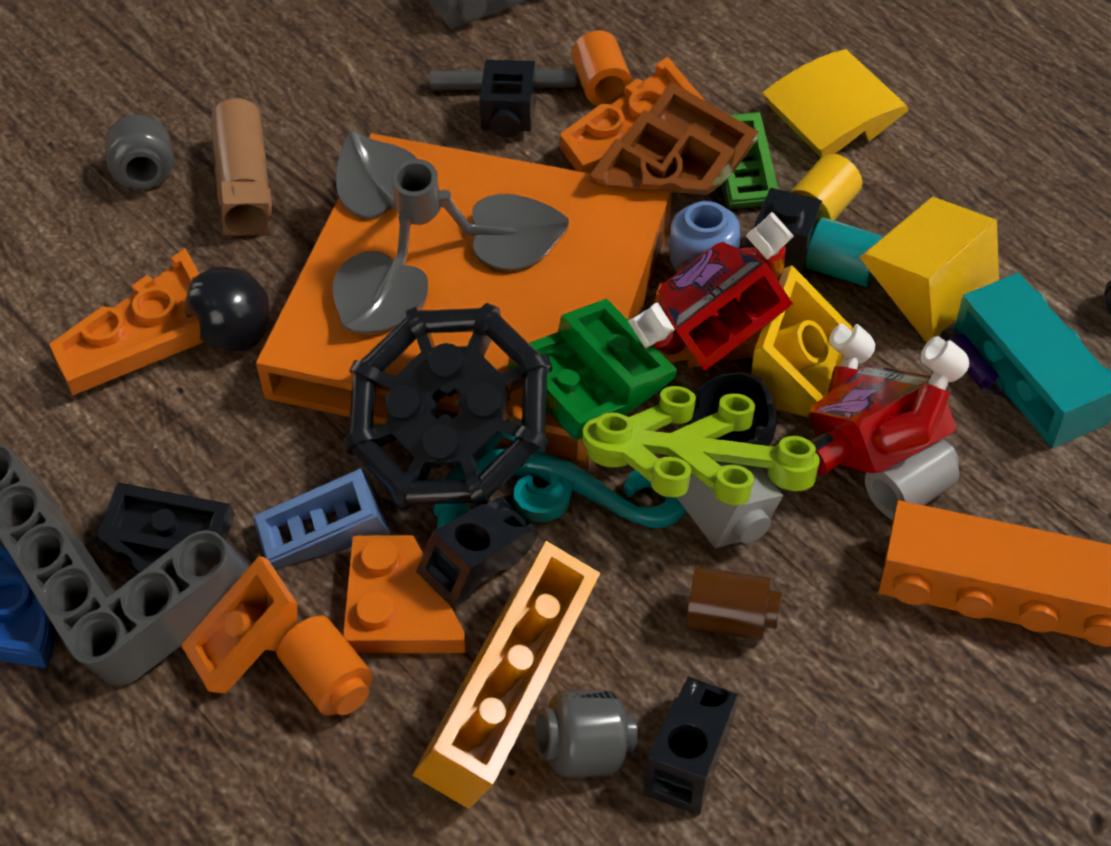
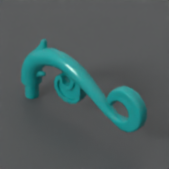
[433,444,687,528]

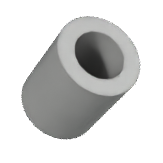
[865,439,959,520]

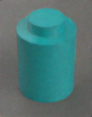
[805,217,884,288]

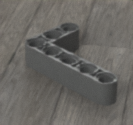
[0,444,249,686]

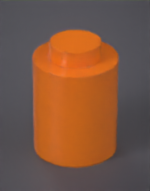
[571,31,633,106]
[277,615,373,716]

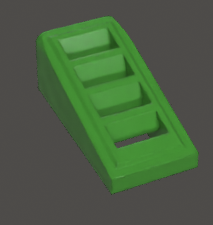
[721,112,778,210]

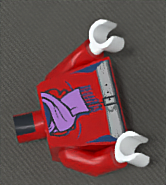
[628,212,794,371]
[808,324,969,475]

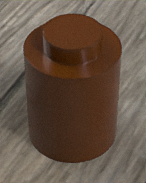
[687,566,781,640]

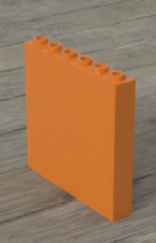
[256,133,672,469]

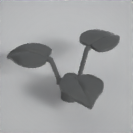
[333,131,569,335]

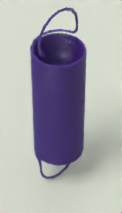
[942,329,1004,395]

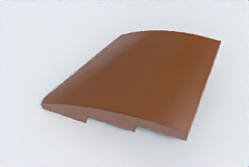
[589,82,759,195]

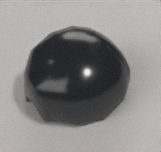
[185,267,269,351]
[687,371,777,446]

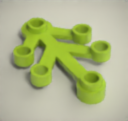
[582,386,820,505]

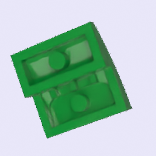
[507,298,677,441]

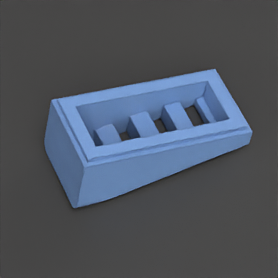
[252,468,391,569]

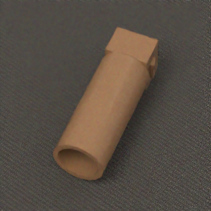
[211,98,272,236]

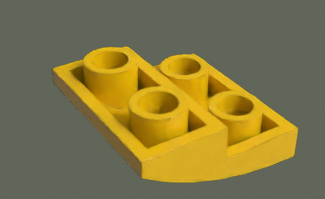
[762,49,908,157]

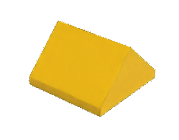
[859,197,999,343]
[751,265,853,418]

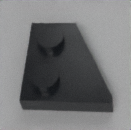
[96,482,235,574]

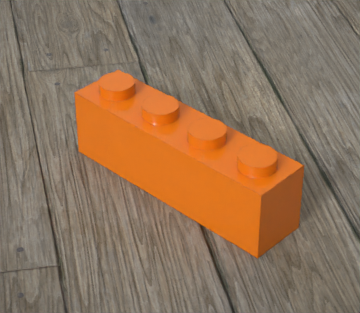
[878,500,1111,647]

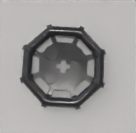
[343,303,553,509]

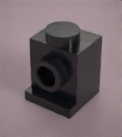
[480,59,536,138]

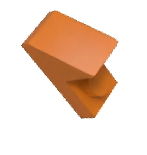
[181,556,297,694]

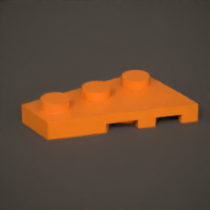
[560,56,705,174]
[49,248,204,396]

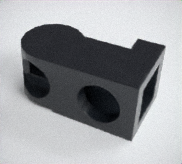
[416,498,538,609]
[643,677,739,816]

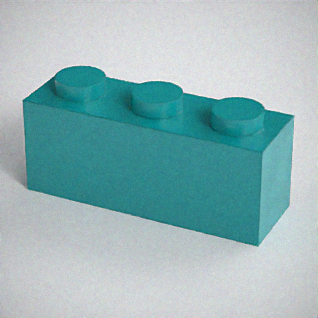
[954,272,1111,449]

